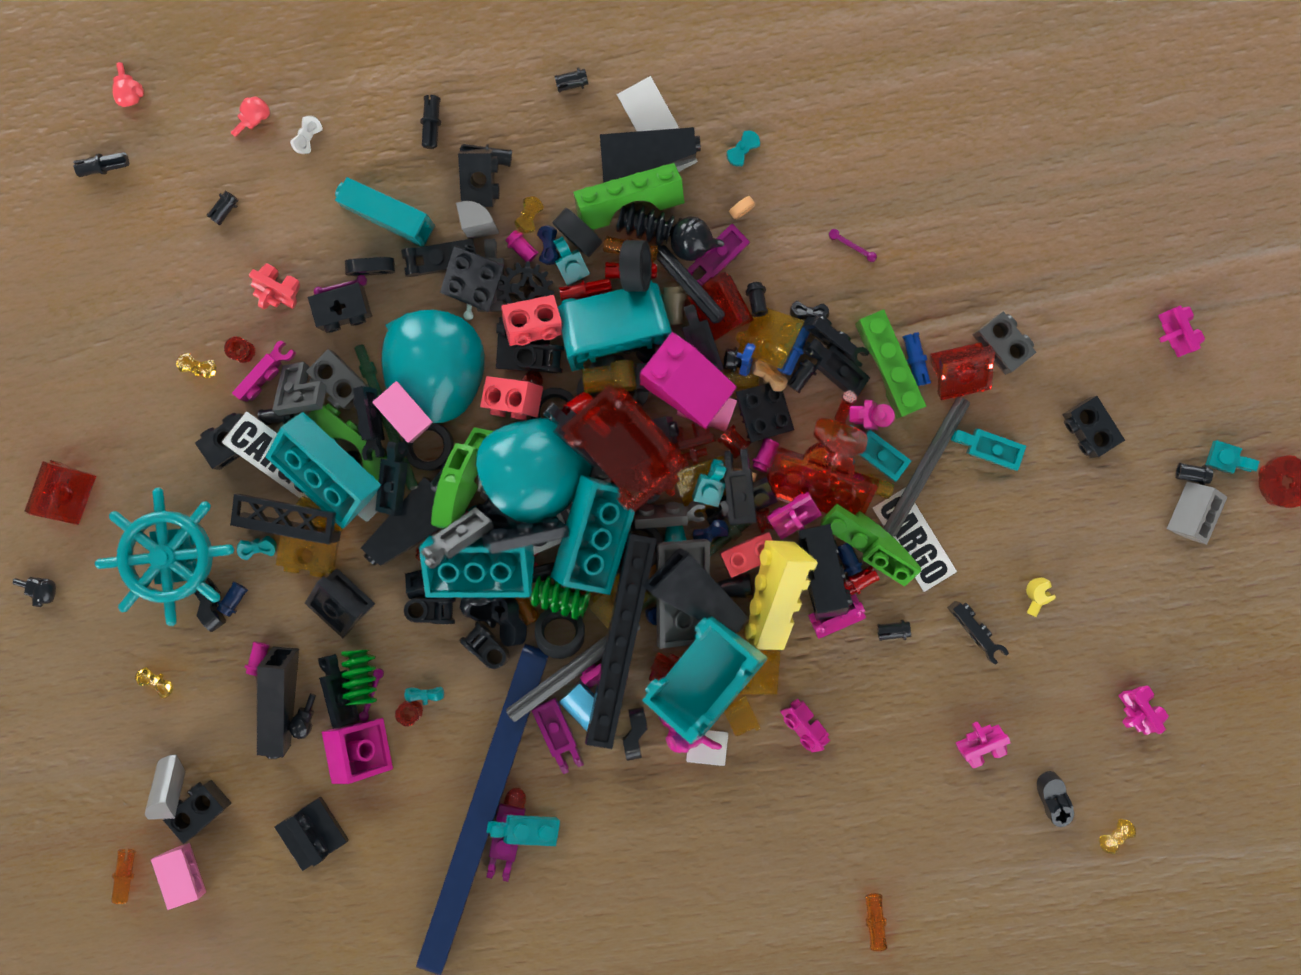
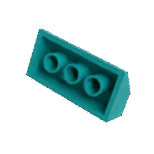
[265,412,381,529]
[551,475,641,595]
[419,536,534,598]

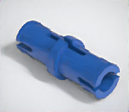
[902,332,931,387]

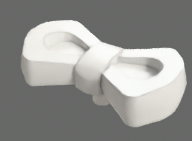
[290,116,323,154]

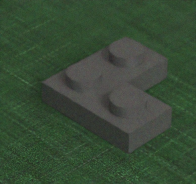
[272,362,327,416]

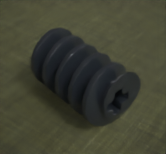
[616,202,675,246]

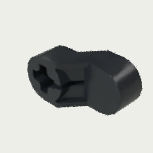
[194,578,226,632]
[492,597,527,647]
[623,707,648,761]
[1037,771,1074,827]

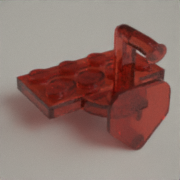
[766,391,879,515]

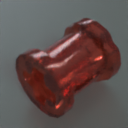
[224,337,255,363]
[717,424,751,459]
[395,700,423,726]

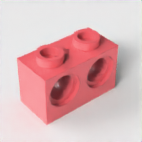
[501,295,562,346]
[480,376,543,420]
[719,532,773,578]

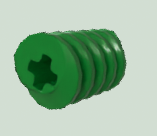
[531,575,591,620]
[341,650,377,705]

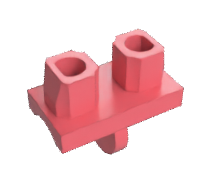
[249,263,300,310]

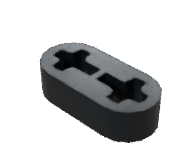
[345,257,395,276]

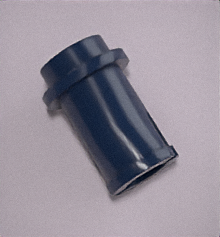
[838,543,863,576]
[217,581,248,617]

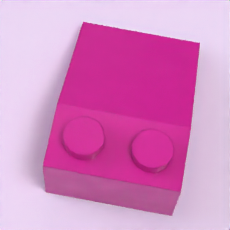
[640,332,737,429]

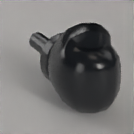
[12,577,56,607]
[289,693,316,739]

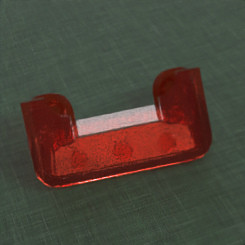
[561,383,689,512]

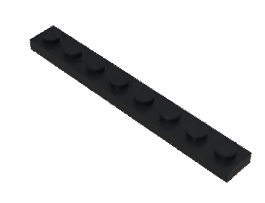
[585,533,657,749]

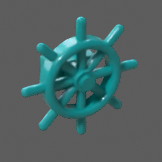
[95,487,234,626]

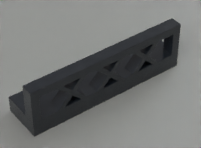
[230,493,341,545]

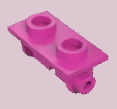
[808,594,866,639]
[780,698,830,752]

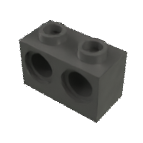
[973,311,1037,375]
[306,349,369,410]

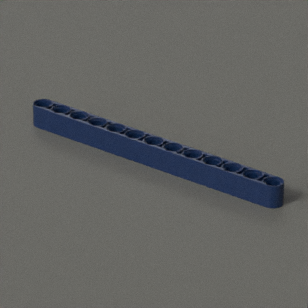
[416,643,549,975]

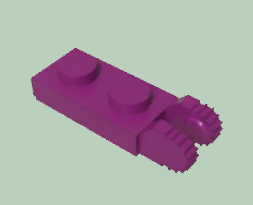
[686,223,750,287]
[531,697,584,774]
[486,803,526,882]

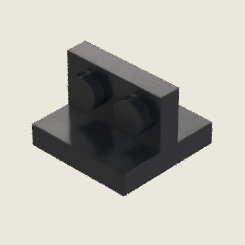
[305,568,375,638]
[274,796,349,871]

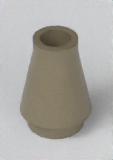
[661,287,687,324]

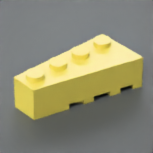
[744,540,817,650]

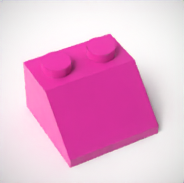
[322,718,393,784]

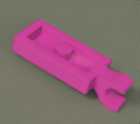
[232,340,296,402]

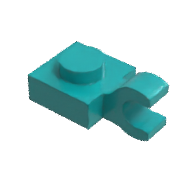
[553,236,590,286]
[1205,440,1260,474]
[692,459,726,507]

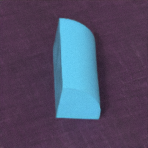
[559,680,595,731]

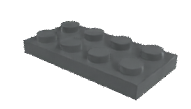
[656,539,710,649]

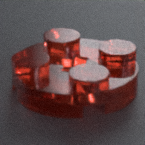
[1258,455,1301,508]

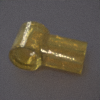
[582,360,637,393]

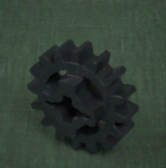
[496,261,554,305]

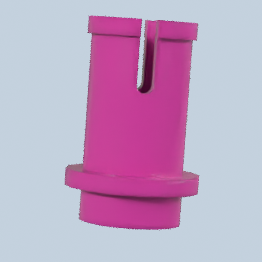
[505,230,539,263]
[752,438,779,473]
[244,642,270,676]

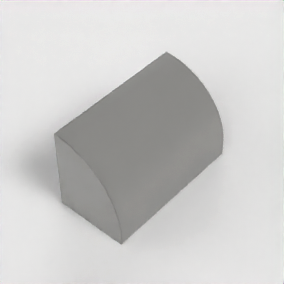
[456,201,499,239]
[1167,481,1227,545]
[145,755,186,819]

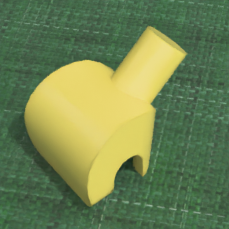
[1026,578,1056,617]

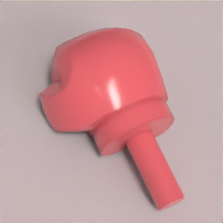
[113,62,144,107]
[231,96,270,137]

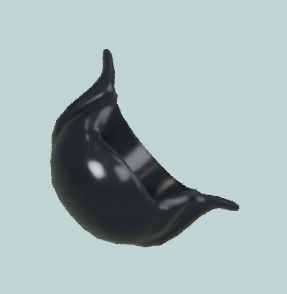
[670,216,724,261]
[460,597,499,628]

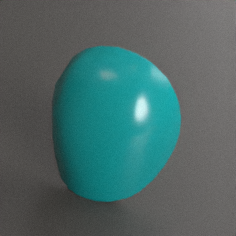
[381,310,485,423]
[476,418,592,523]

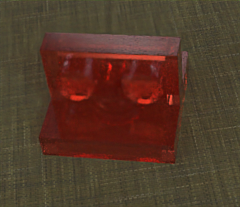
[688,272,754,341]
[930,342,995,400]
[24,460,96,525]

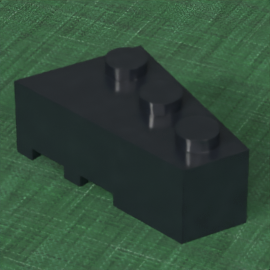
[797,524,852,621]

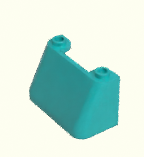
[558,281,672,372]
[642,617,768,744]

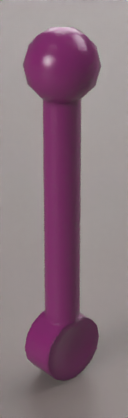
[829,229,877,262]
[314,275,368,295]
[359,668,384,721]

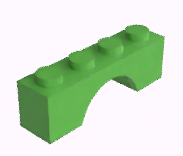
[573,163,685,230]
[855,309,926,419]
[308,403,387,481]

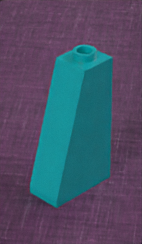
[335,177,435,247]

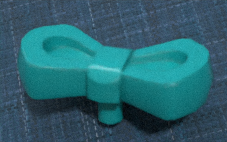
[726,131,761,167]
[236,536,277,560]
[404,687,445,705]

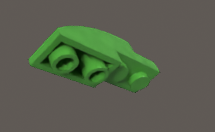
[431,427,493,529]
[820,504,921,587]

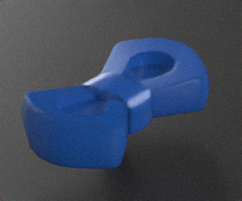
[736,343,756,376]

